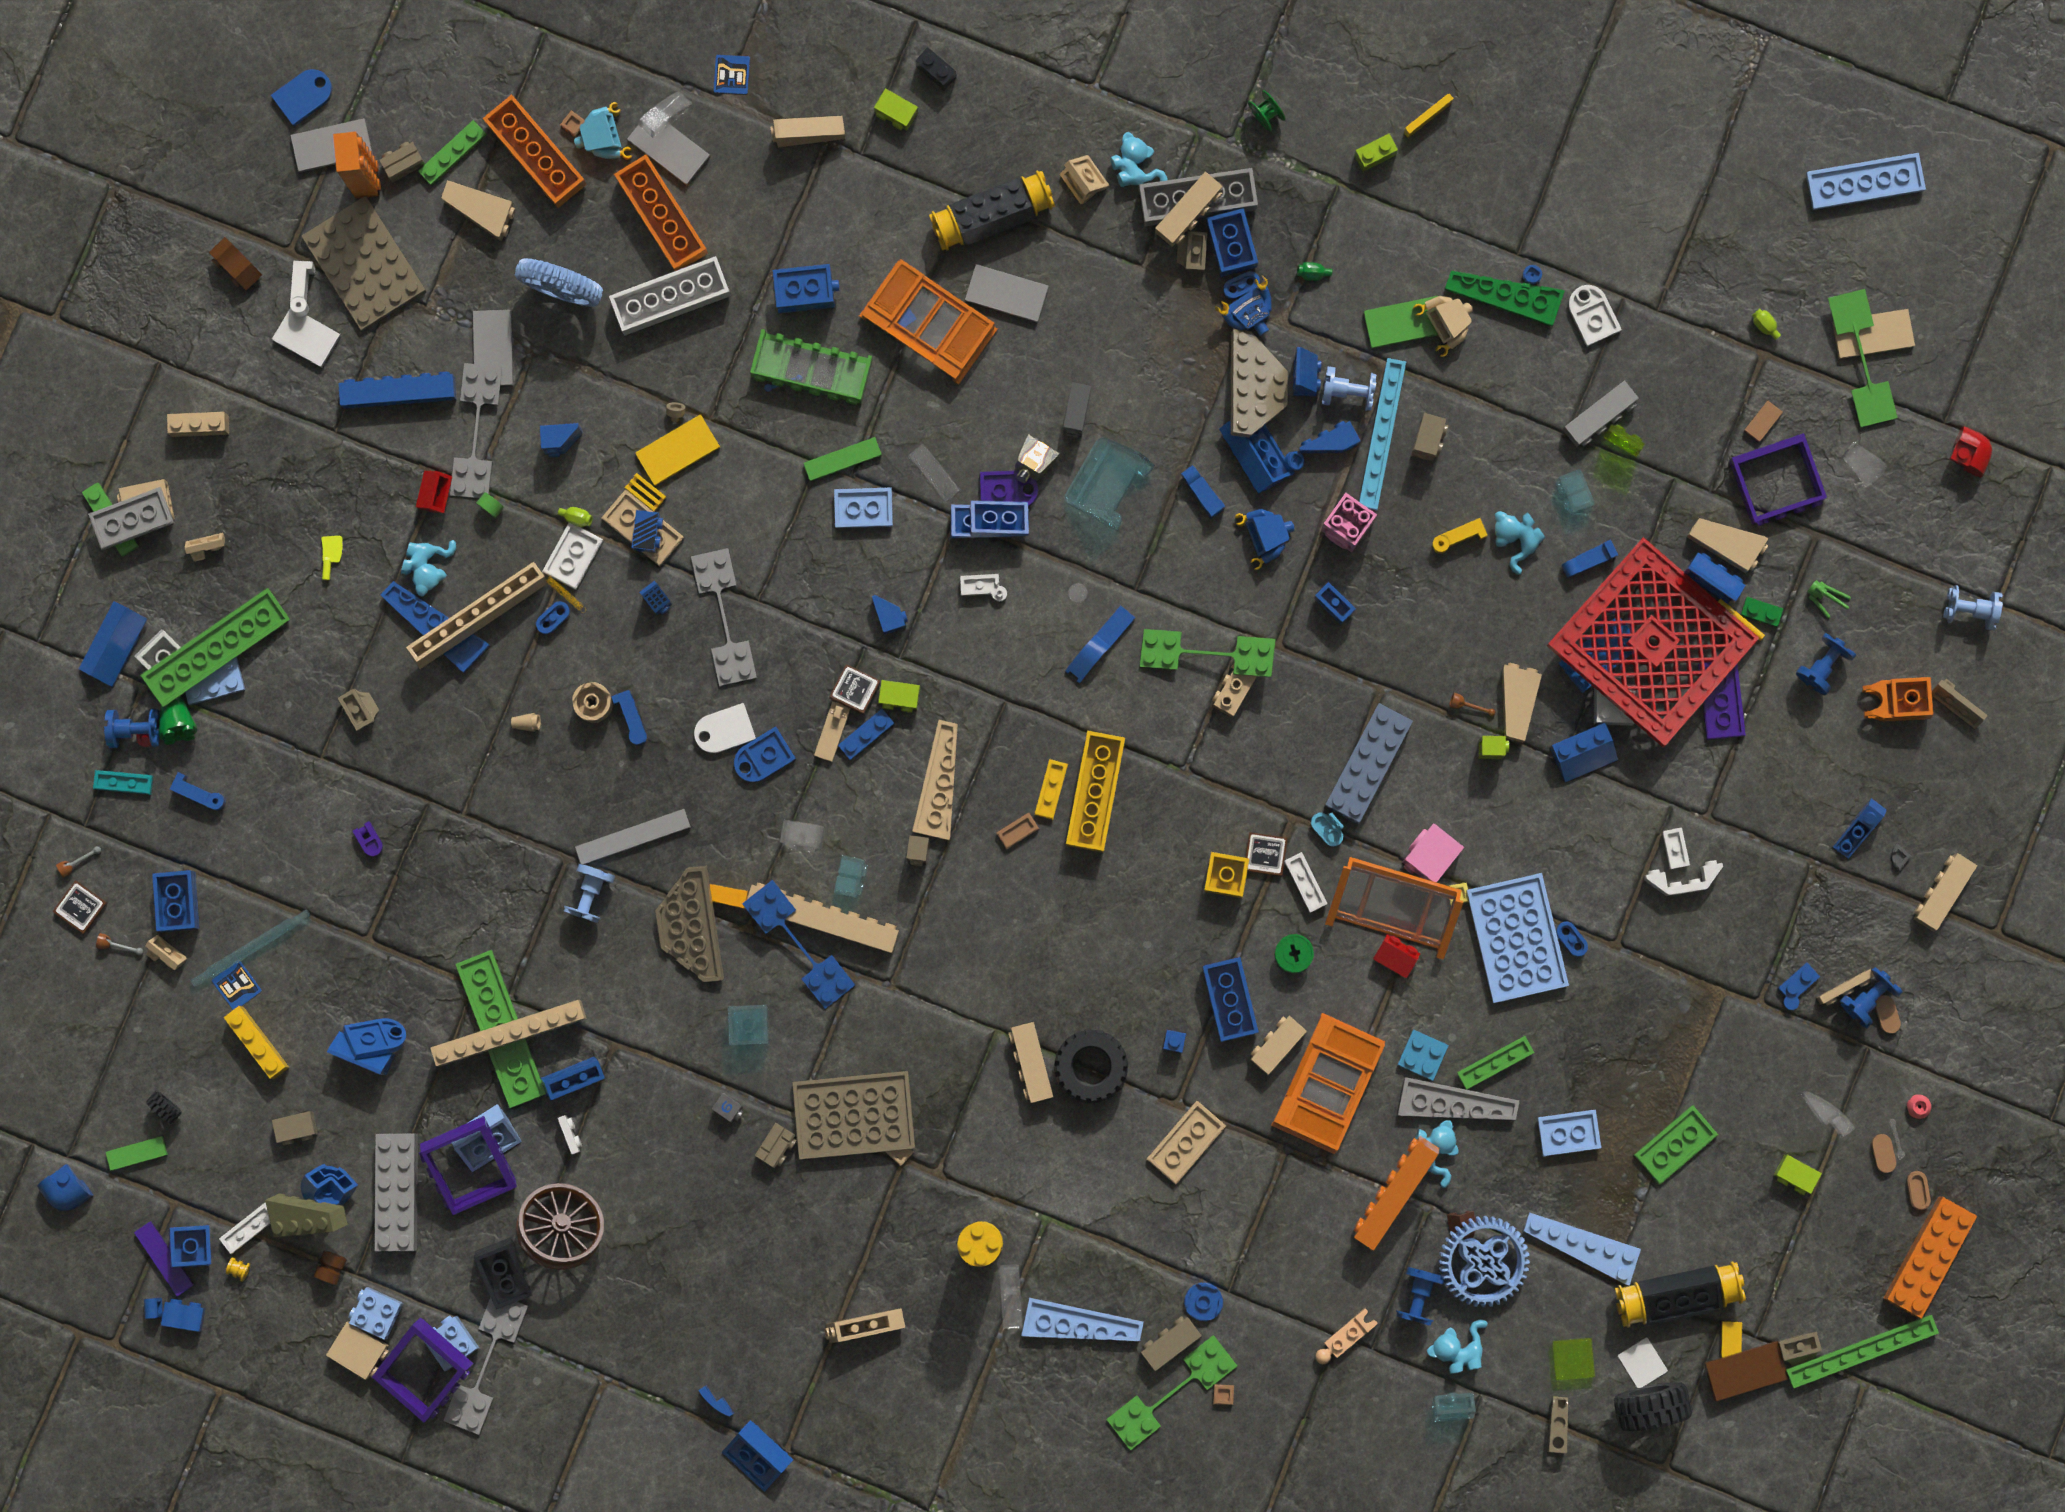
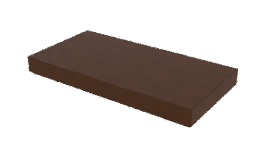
[1704,1341,1788,1401]

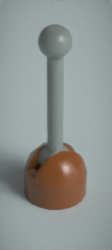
[56,846,101,878]
[96,933,143,955]

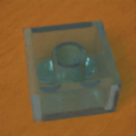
[728,1005,769,1046]

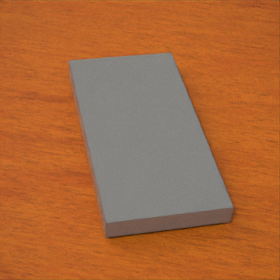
[627,110,710,185]
[291,119,373,173]
[965,264,1049,323]
[473,310,513,386]
[88,487,174,550]

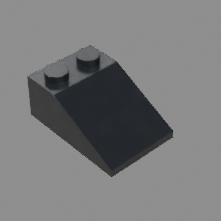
[474,1237,533,1310]

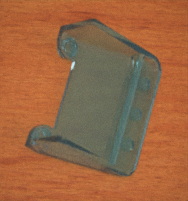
[1065,437,1155,530]

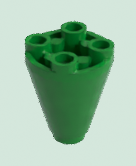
[158,695,198,745]

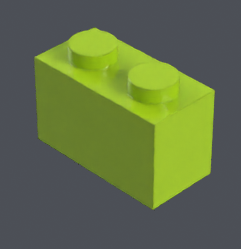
[874,88,919,130]
[1354,133,1398,172]
[878,680,920,712]
[1479,736,1509,759]
[1774,1155,1822,1195]

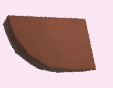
[1447,1211,1476,1244]

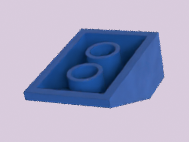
[1293,347,1321,396]

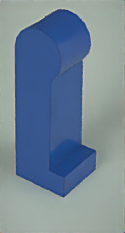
[1181,465,1225,519]
[1561,539,1618,578]
[611,690,647,746]
[170,772,226,810]

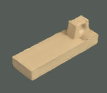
[814,701,851,762]

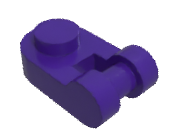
[353,821,383,856]

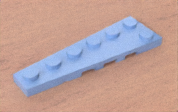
[1523,1213,1641,1286]
[1022,1298,1144,1341]

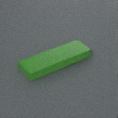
[106,1136,168,1171]

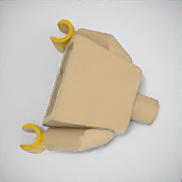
[1413,296,1473,357]

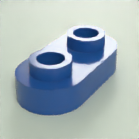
[1223,271,1260,300]
[536,601,570,634]
[1556,922,1588,957]

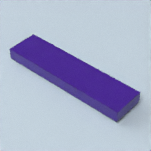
[134,1221,194,1296]

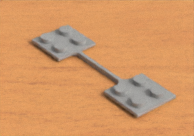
[450,363,502,498]
[691,548,757,686]
[444,1297,528,1435]

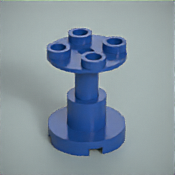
[1796,633,1856,695]
[104,709,160,748]
[1839,967,1903,1029]
[1396,1267,1445,1326]

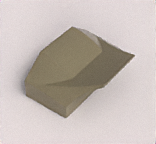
[1177,231,1207,271]
[338,689,379,731]
[1778,1332,1822,1367]

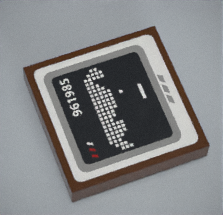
[829,664,880,715]
[1246,832,1287,876]
[53,880,107,934]

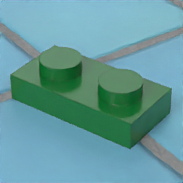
[1740,597,1783,627]

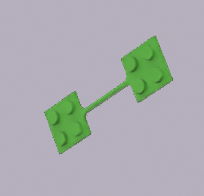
[1828,289,1898,427]
[1140,629,1276,677]
[1106,1335,1237,1450]

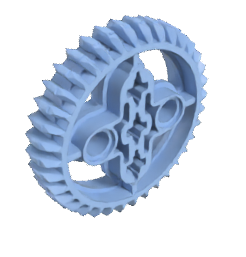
[514,258,603,307]
[1439,1216,1530,1307]

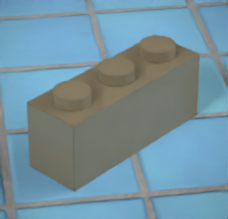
[1141,1316,1202,1371]

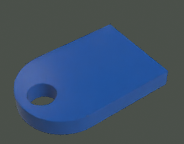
[271,69,332,126]
[734,726,796,782]
[343,1018,406,1060]

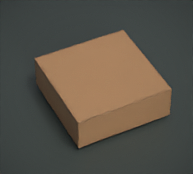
[560,110,585,138]
[1213,1384,1234,1405]

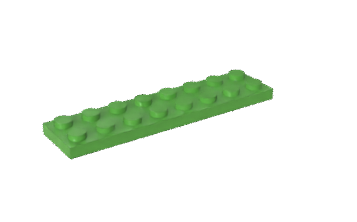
[140,588,290,707]
[456,950,546,1108]

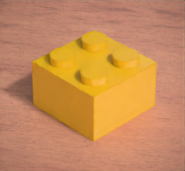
[1205,852,1249,899]

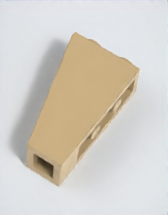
[771,116,846,148]
[441,180,516,241]
[1687,518,1768,573]
[1502,663,1542,743]
[824,1308,905,1343]

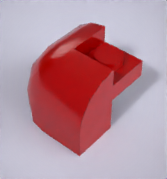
[1949,426,1992,478]

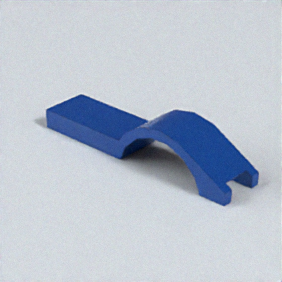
[1065,606,1135,684]

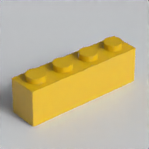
[224,1006,290,1079]

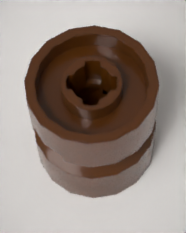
[314,1250,347,1285]

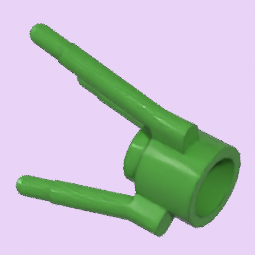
[1807,580,1851,619]

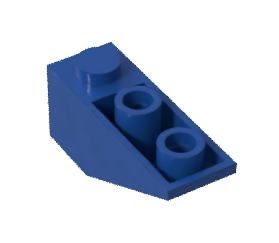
[1298,421,1360,453]
[1833,798,1886,859]

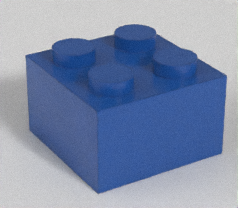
[168,1225,211,1268]

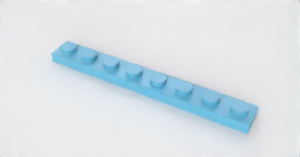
[1359,358,1406,510]

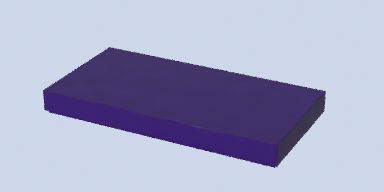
[1698,662,1746,740]

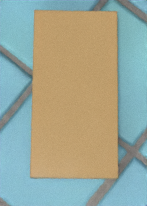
[1832,309,1915,359]
[602,489,684,567]
[1147,1101,1226,1185]

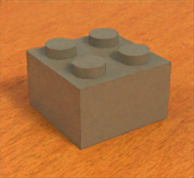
[1411,413,1448,462]

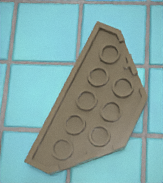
[1231,329,1288,438]
[655,865,724,982]

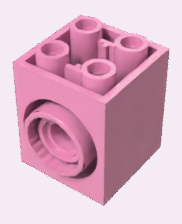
[1321,493,1377,552]
[1402,823,1464,882]

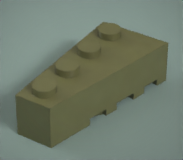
[265,1193,348,1237]

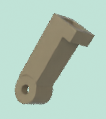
[1547,1396,1568,1453]

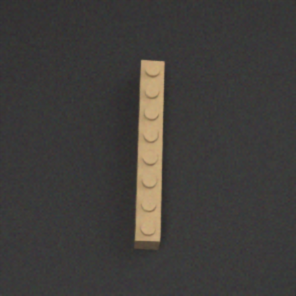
[406,562,547,669]
[747,883,899,954]
[431,1000,587,1067]

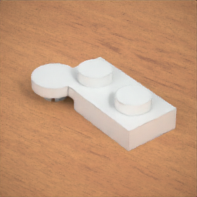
[960,574,1007,601]

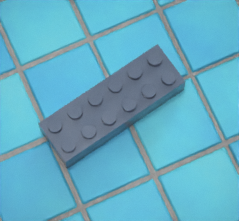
[1324,703,1413,824]

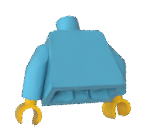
[574,102,632,160]

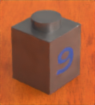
[712,1093,743,1122]

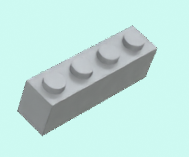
[1563,380,1639,447]

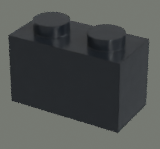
[915,47,957,91]

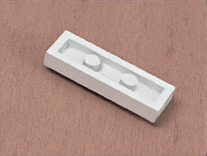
[1284,852,1327,912]
[219,1203,270,1254]

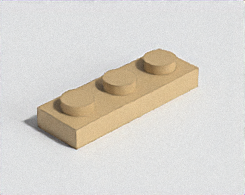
[1817,969,1874,1005]

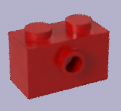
[416,471,453,513]
[1373,934,1420,978]

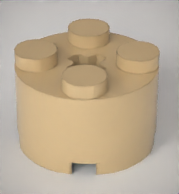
[573,682,613,723]

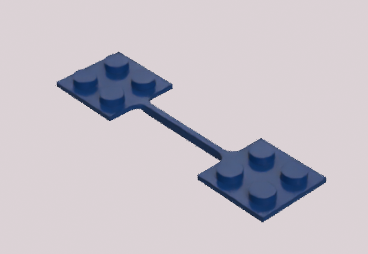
[742,880,855,1009]

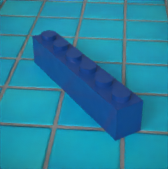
[339,372,457,409]

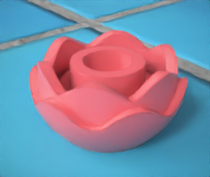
[1907,1095,1931,1119]

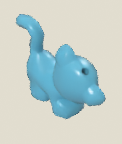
[1110,132,1167,187]
[1495,511,1545,575]
[401,540,456,596]
[1415,1120,1459,1188]
[1427,1320,1488,1374]

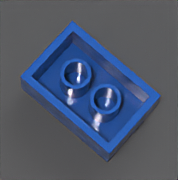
[1206,208,1258,277]
[152,870,199,933]

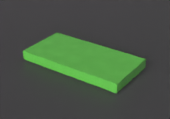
[1363,296,1438,349]
[1634,1105,1718,1185]

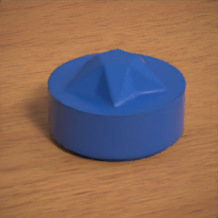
[1522,265,1542,285]
[1284,451,1304,471]

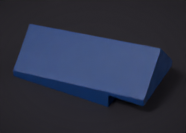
[950,501,1029,538]
[79,601,148,687]

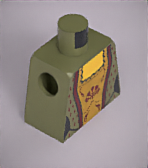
[1015,434,1059,483]

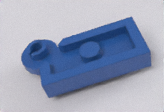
[1778,962,1820,1010]

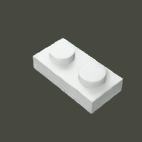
[1662,828,1690,869]
[558,1115,582,1154]

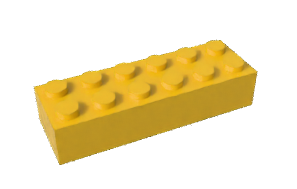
[1066,731,1125,853]

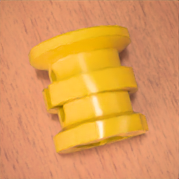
[225,1257,251,1282]

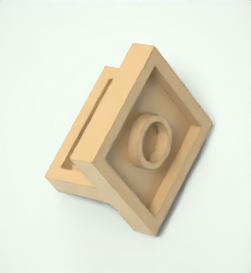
[1060,155,1109,204]

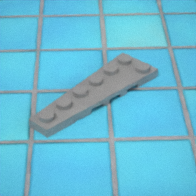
[1398,1077,1519,1120]

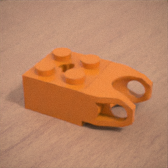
[1862,677,1933,722]

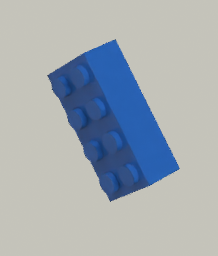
[1202,957,1259,1042]

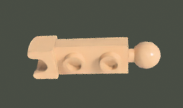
[1315,1308,1378,1364]

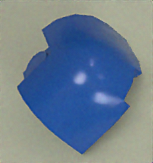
[37,1164,94,1211]
[300,1164,358,1206]

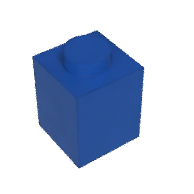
[1163,1030,1186,1053]

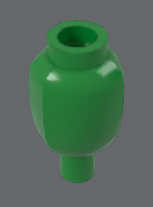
[1297,262,1332,280]

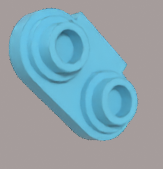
[1311,813,1344,847]

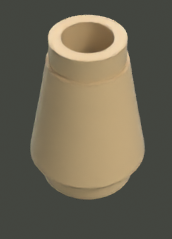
[511,713,541,732]

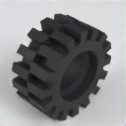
[146,1090,182,1125]

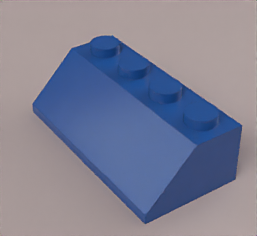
[1219,420,1294,493]

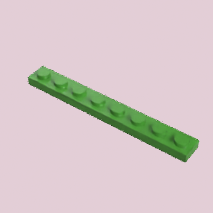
[1786,1315,1939,1388]

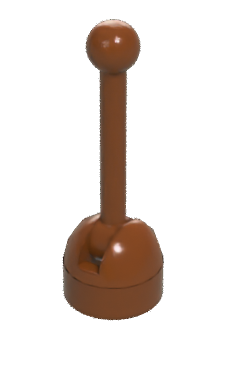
[1449,693,1495,716]

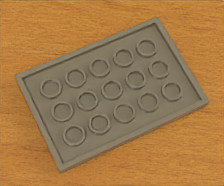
[302,196,426,331]
[792,1071,915,1159]

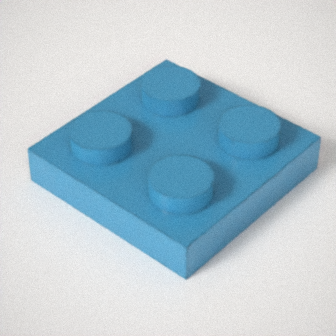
[1397,1029,1449,1081]

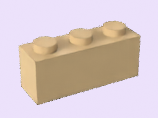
[167,412,229,437]
[1250,1016,1307,1075]

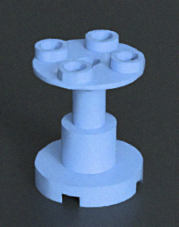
[1322,366,1376,411]
[1943,585,2003,631]
[564,864,615,923]

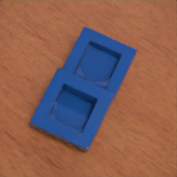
[698,1385,734,1417]

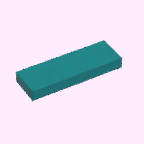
[93,770,154,795]

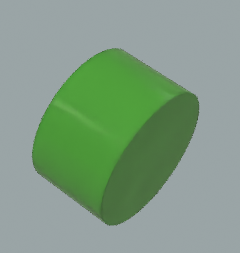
[476,492,504,518]

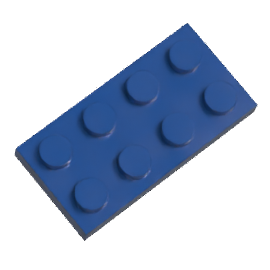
[1558,618,1632,693]

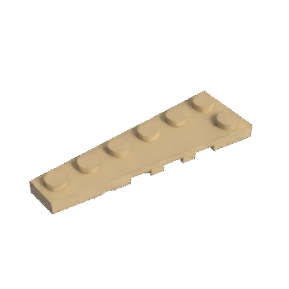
[912,720,958,841]

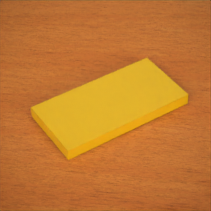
[635,414,720,486]

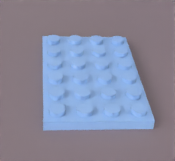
[1466,873,1569,1003]

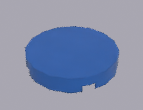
[1184,1282,1223,1321]

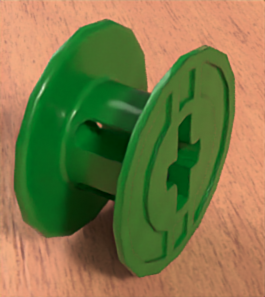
[1248,90,1286,132]
[1275,934,1314,973]

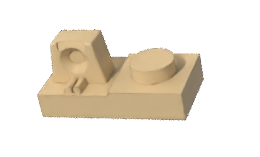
[185,533,225,561]
[145,935,187,970]

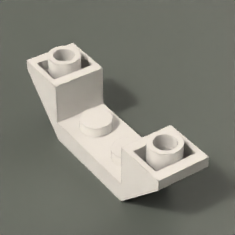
[1643,860,1723,896]

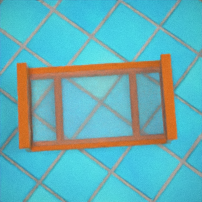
[1325,857,1463,960]

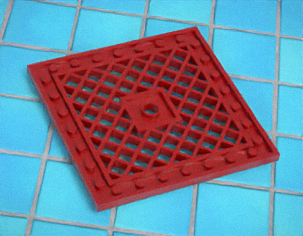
[1547,537,1759,747]

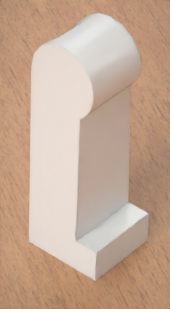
[290,261,315,317]

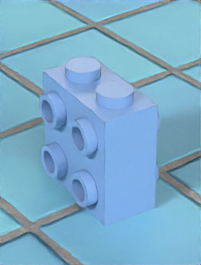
[348,1287,403,1339]
[425,1315,479,1371]

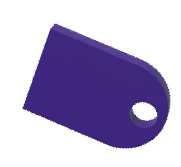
[980,470,1038,507]

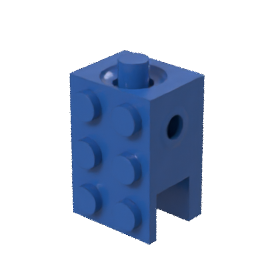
[773,264,840,313]

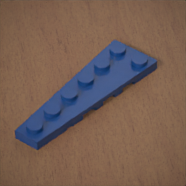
[381,581,490,673]

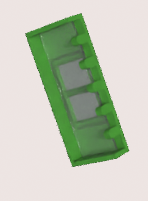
[750,329,873,405]

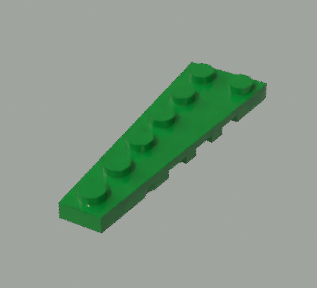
[1444,271,1565,327]

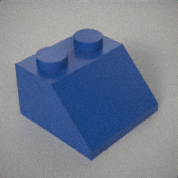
[540,423,583,457]

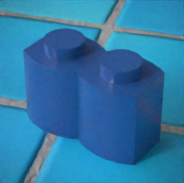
[161,1299,206,1332]

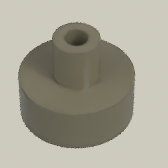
[666,402,685,422]

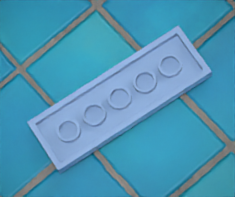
[1806,153,1926,210]

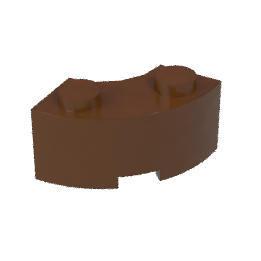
[209,237,262,290]

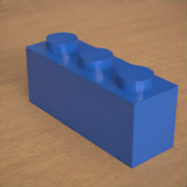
[540,1057,605,1100]

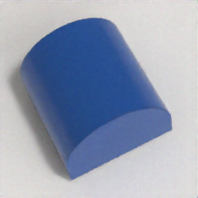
[144,1298,163,1319]

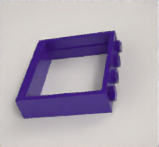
[1729,433,1827,526]
[418,1116,517,1215]
[372,1318,474,1423]

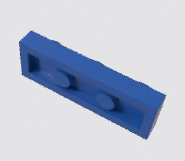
[838,709,894,760]

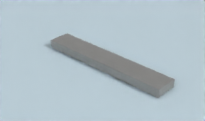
[575,809,691,865]

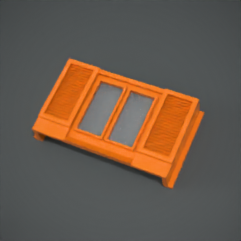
[859,259,998,385]
[1271,1013,1385,1154]

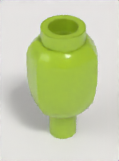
[1751,308,1781,340]
[558,507,593,527]

